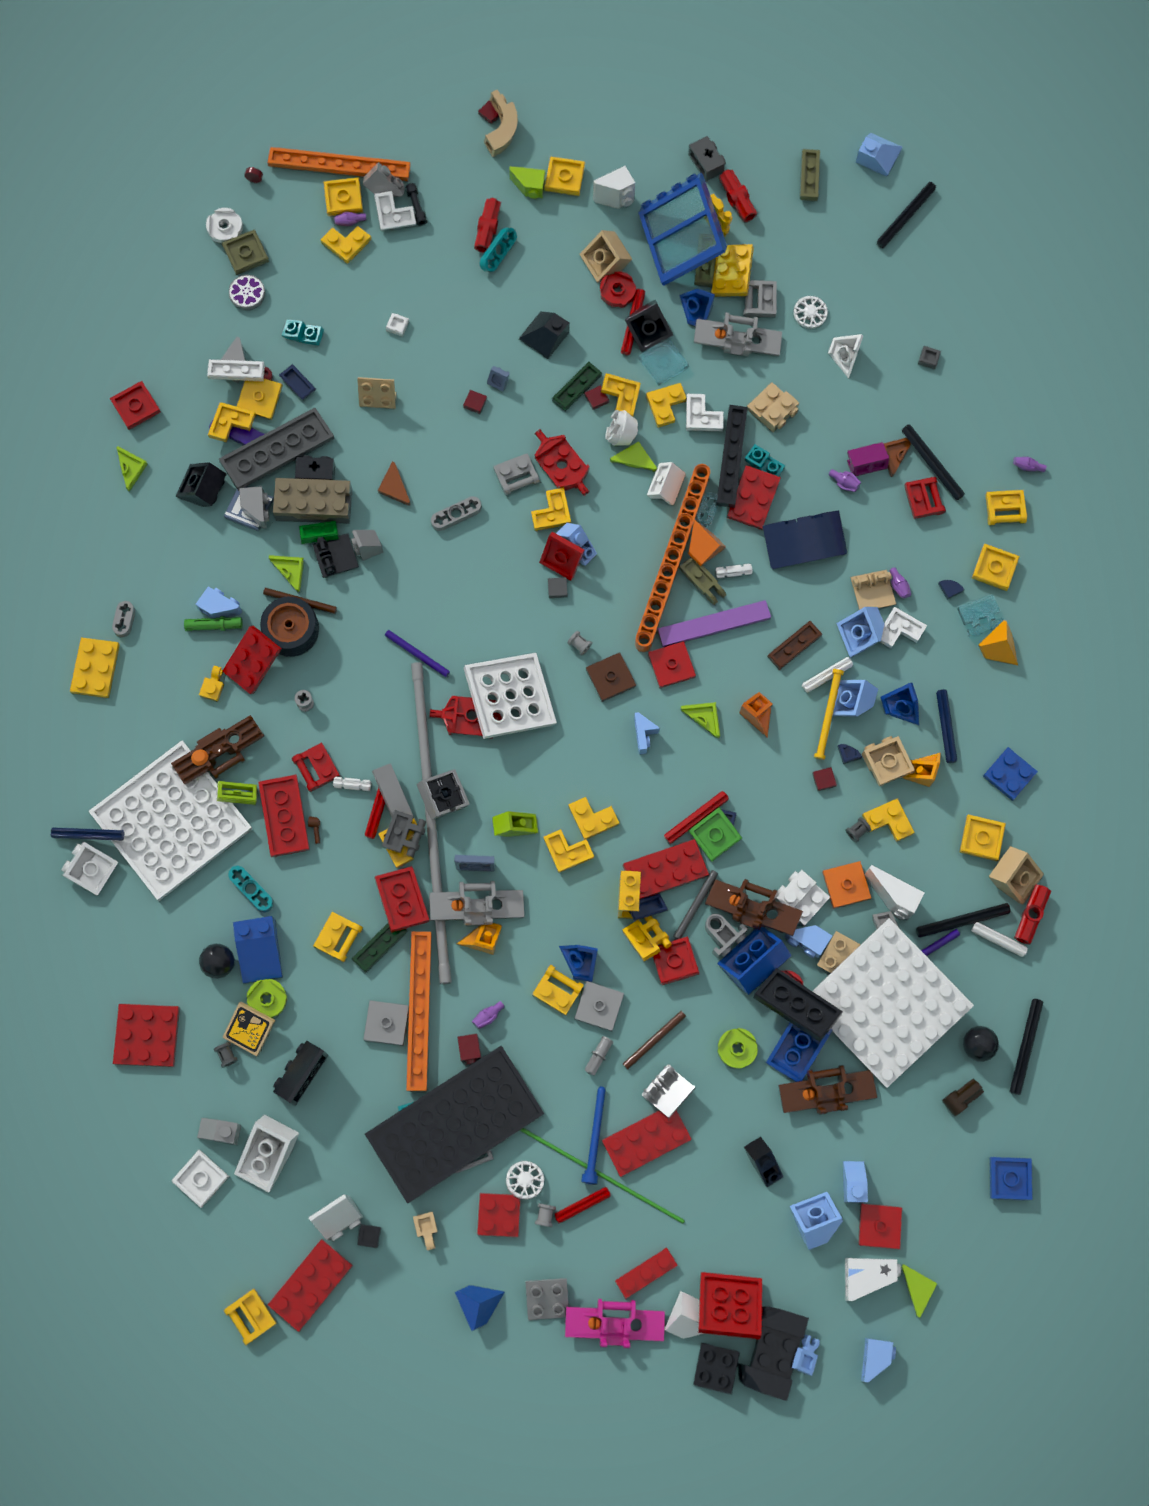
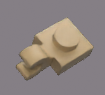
[413,1212,438,1250]

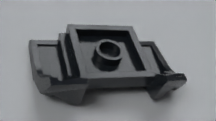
[738,1306,809,1401]

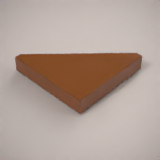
[883,437,911,477]
[378,461,410,506]

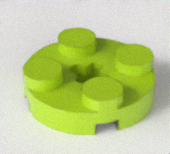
[247,979,288,1018]
[718,1028,758,1069]

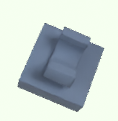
[487,366,510,391]

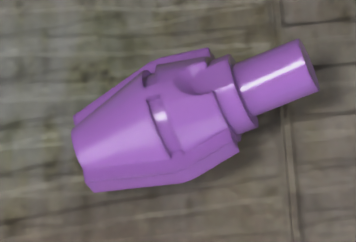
[334,212,366,227]
[1013,457,1047,472]
[829,469,861,492]
[889,567,911,598]
[472,1001,505,1029]

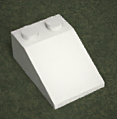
[864,865,924,920]
[234,1115,299,1192]
[309,1194,363,1241]

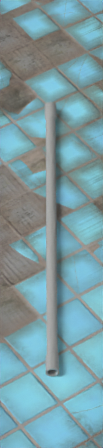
[411,662,452,984]

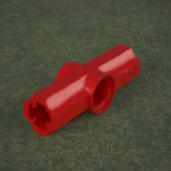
[719,169,757,222]
[474,197,501,253]
[1014,884,1051,945]

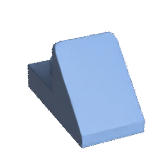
[634,712,660,754]

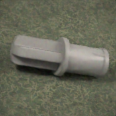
[585,1036,614,1076]

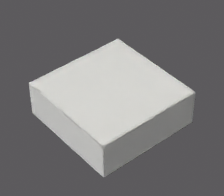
[386,313,409,337]

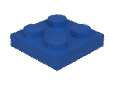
[983,747,1038,801]
[989,1157,1032,1200]

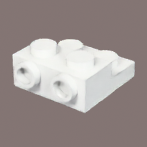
[61,842,118,896]
[775,870,830,926]

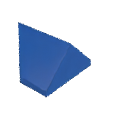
[679,289,715,326]
[880,683,919,725]
[559,945,598,982]
[455,1285,505,1331]

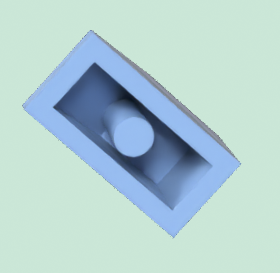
[843,1161,868,1203]
[861,1338,896,1382]

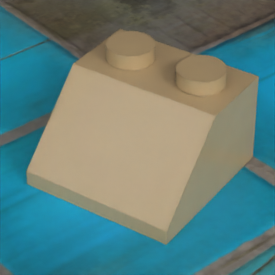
[580,230,632,282]
[989,846,1044,905]

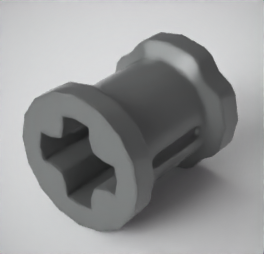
[845,817,871,843]
[214,1042,238,1068]

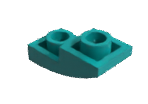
[282,319,324,346]
[745,444,785,477]

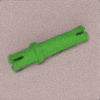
[184,616,243,631]

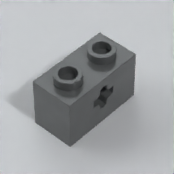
[688,136,726,182]

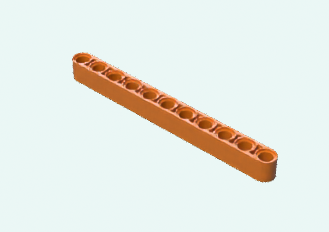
[635,464,710,652]

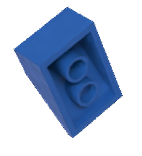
[233,916,283,984]
[766,1023,833,1082]

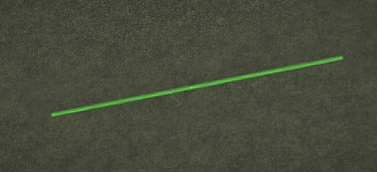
[520,1128,685,1223]

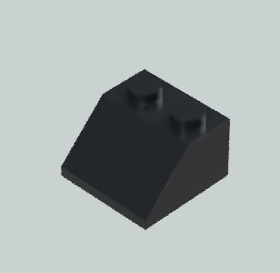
[176,462,226,507]

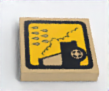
[222,1002,275,1056]

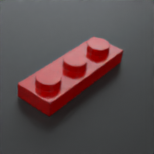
[615,1248,678,1299]

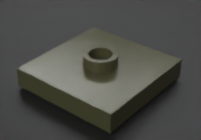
[222,229,269,275]

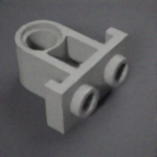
[705,914,748,958]

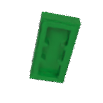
[299,521,339,544]

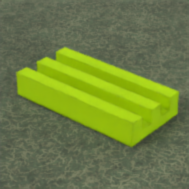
[217,781,257,805]

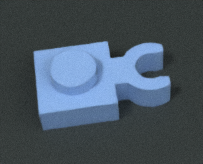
[792,1335,819,1376]

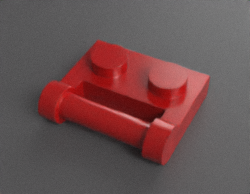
[904,477,946,519]
[291,742,340,792]

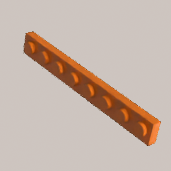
[267,147,411,181]
[406,931,432,1091]

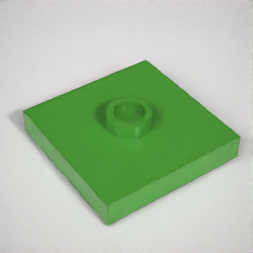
[688,807,743,862]

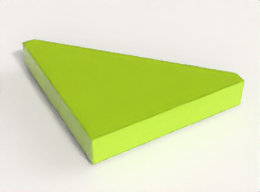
[610,441,657,472]
[116,446,148,492]
[269,555,304,593]
[680,702,720,738]
[901,1264,937,1318]

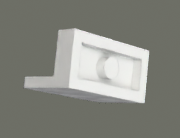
[647,462,686,505]

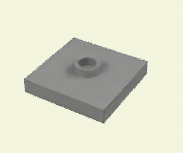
[574,981,624,1031]
[363,1001,409,1046]

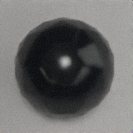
[199,943,235,979]
[963,1026,999,1062]

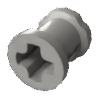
[567,631,592,655]
[295,690,314,711]
[535,1203,556,1227]

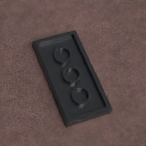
[753,968,843,1042]

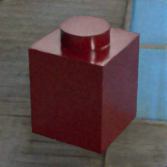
[457,1033,481,1065]

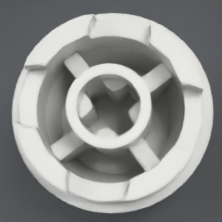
[605,410,638,446]

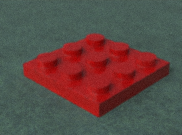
[113,1004,180,1067]
[698,1272,762,1339]

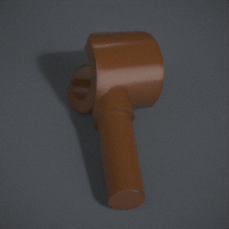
[308,816,320,844]

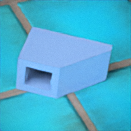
[556,523,597,566]
[195,586,242,618]
[785,925,832,958]

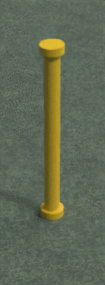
[814,669,844,760]

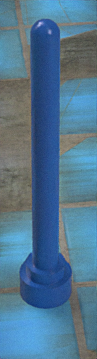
[581,1086,606,1185]

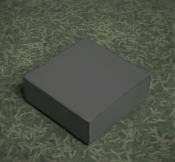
[918,346,941,369]
[548,577,568,598]

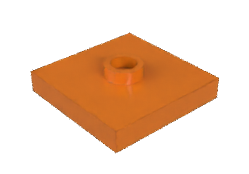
[822,861,871,909]

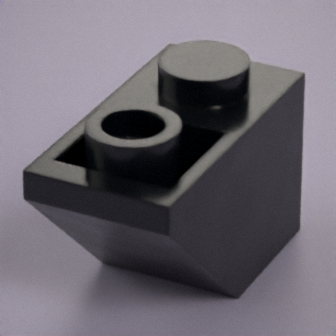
[744,1136,784,1187]

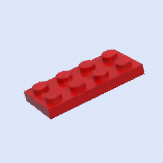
[258,775,310,857]
[622,839,709,900]
[602,1110,692,1177]
[268,1239,353,1332]

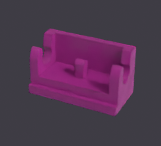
[847,442,889,476]

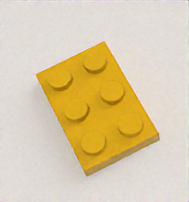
[711,244,754,297]
[70,637,120,698]

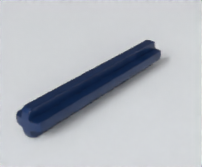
[936,689,957,763]
[51,827,125,841]

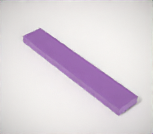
[657,600,771,647]

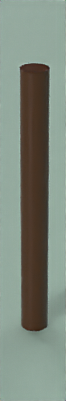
[263,587,337,614]
[623,1011,686,1070]

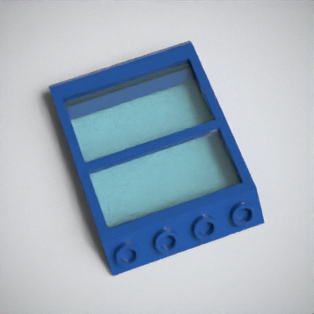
[639,172,727,286]

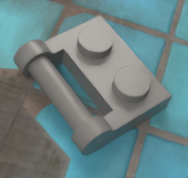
[743,280,777,318]
[493,453,540,496]

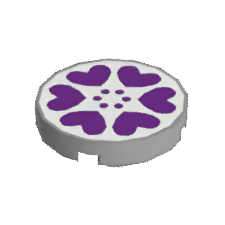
[229,275,265,310]

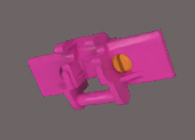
[565,1299,665,1348]

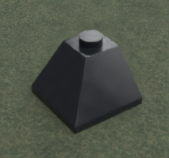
[625,300,673,352]
[519,312,570,359]

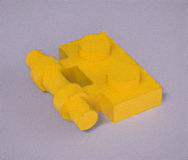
[703,193,732,237]
[622,916,672,962]

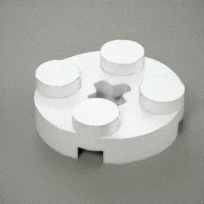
[206,208,243,243]

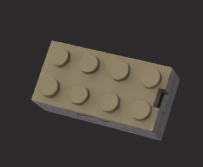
[273,478,352,524]

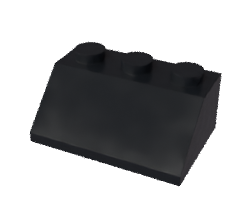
[273,1040,329,1106]

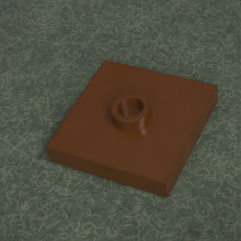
[586,652,636,702]

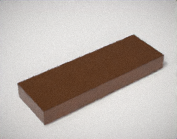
[767,621,822,671]

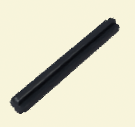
[877,182,936,248]
[902,424,965,500]
[916,903,1011,938]
[1010,999,1043,1095]

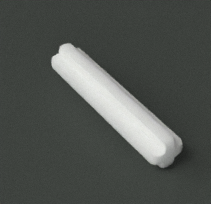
[802,657,853,693]
[972,922,1028,957]

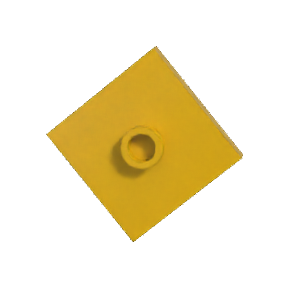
[544,156,585,196]
[324,178,363,216]
[237,379,283,420]
[972,543,1020,591]
[959,814,1006,861]

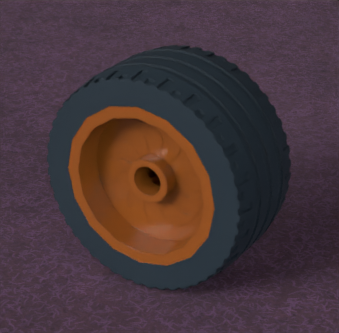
[260,596,319,657]

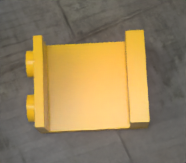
[618,871,641,919]

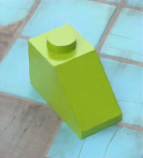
[509,166,545,199]
[492,811,538,837]

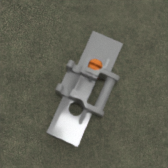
[694,312,782,356]
[429,881,524,925]

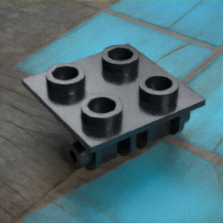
[312,533,359,578]
[693,1343,740,1395]

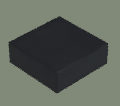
[357,1224,381,1248]

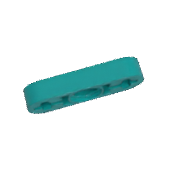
[480,228,517,272]
[228,866,273,912]

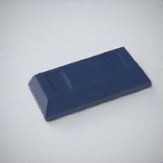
[279,364,316,401]
[629,894,668,921]

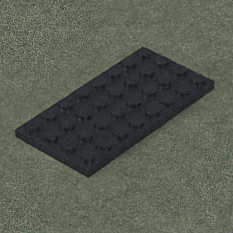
[364,1046,544,1204]

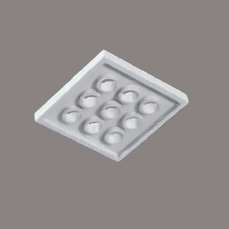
[464,653,557,739]

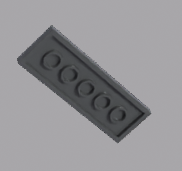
[219,408,334,491]

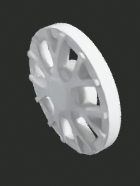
[793,296,828,329]
[506,1161,544,1200]

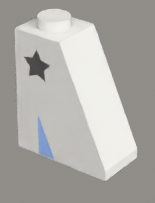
[845,1258,901,1301]

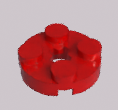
[600,271,636,308]

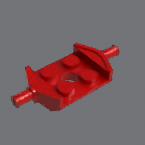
[535,429,590,496]
[430,696,502,739]

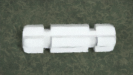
[716,564,752,578]
[333,777,371,791]

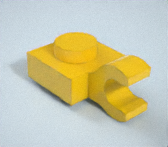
[199,665,224,702]

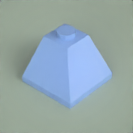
[856,133,902,176]
[836,607,884,657]
[833,680,878,717]
[790,1192,843,1250]

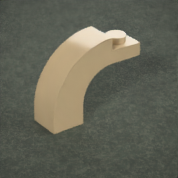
[484,89,518,157]

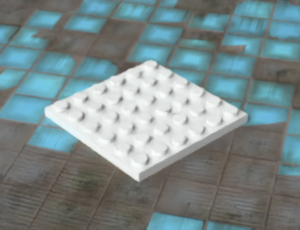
[89,741,252,901]
[813,918,974,1088]

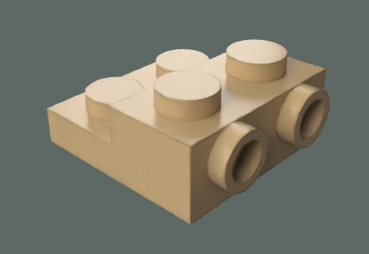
[747,382,799,432]
[862,736,915,786]

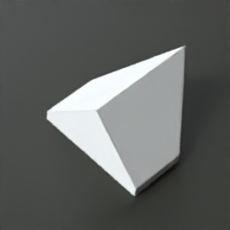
[828,334,863,379]
[664,1291,704,1339]

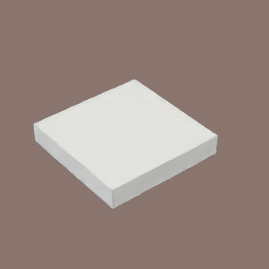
[171,1150,230,1208]

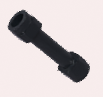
[405,183,427,226]

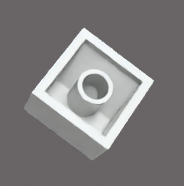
[593,166,635,209]

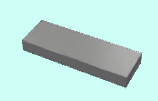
[372,763,413,817]

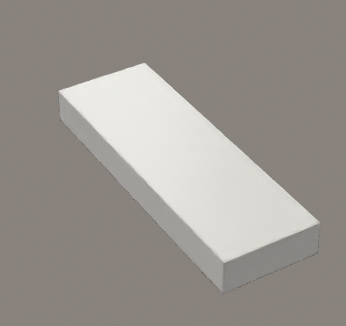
[207,359,265,381]

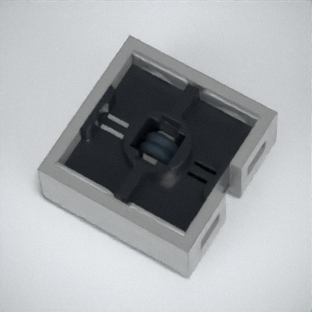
[416,769,470,820]

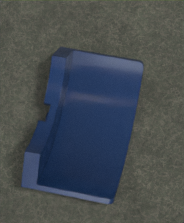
[763,510,847,569]

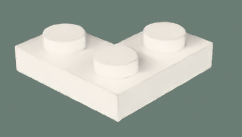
[374,191,416,231]
[686,394,723,432]
[880,607,927,648]

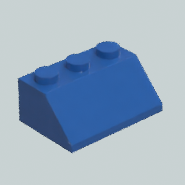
[717,927,792,995]

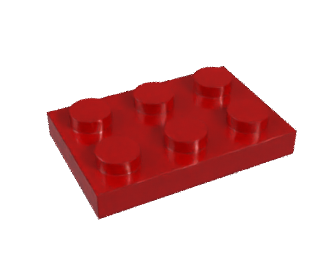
[727,465,781,530]
[222,626,282,694]
[375,866,429,933]

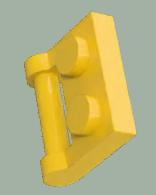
[985,490,1027,525]
[313,912,363,962]
[532,964,584,1016]
[223,1288,277,1346]

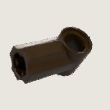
[942,1078,984,1117]

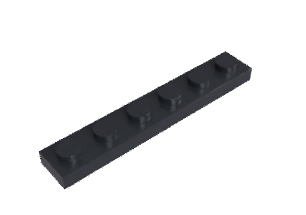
[716,405,748,508]

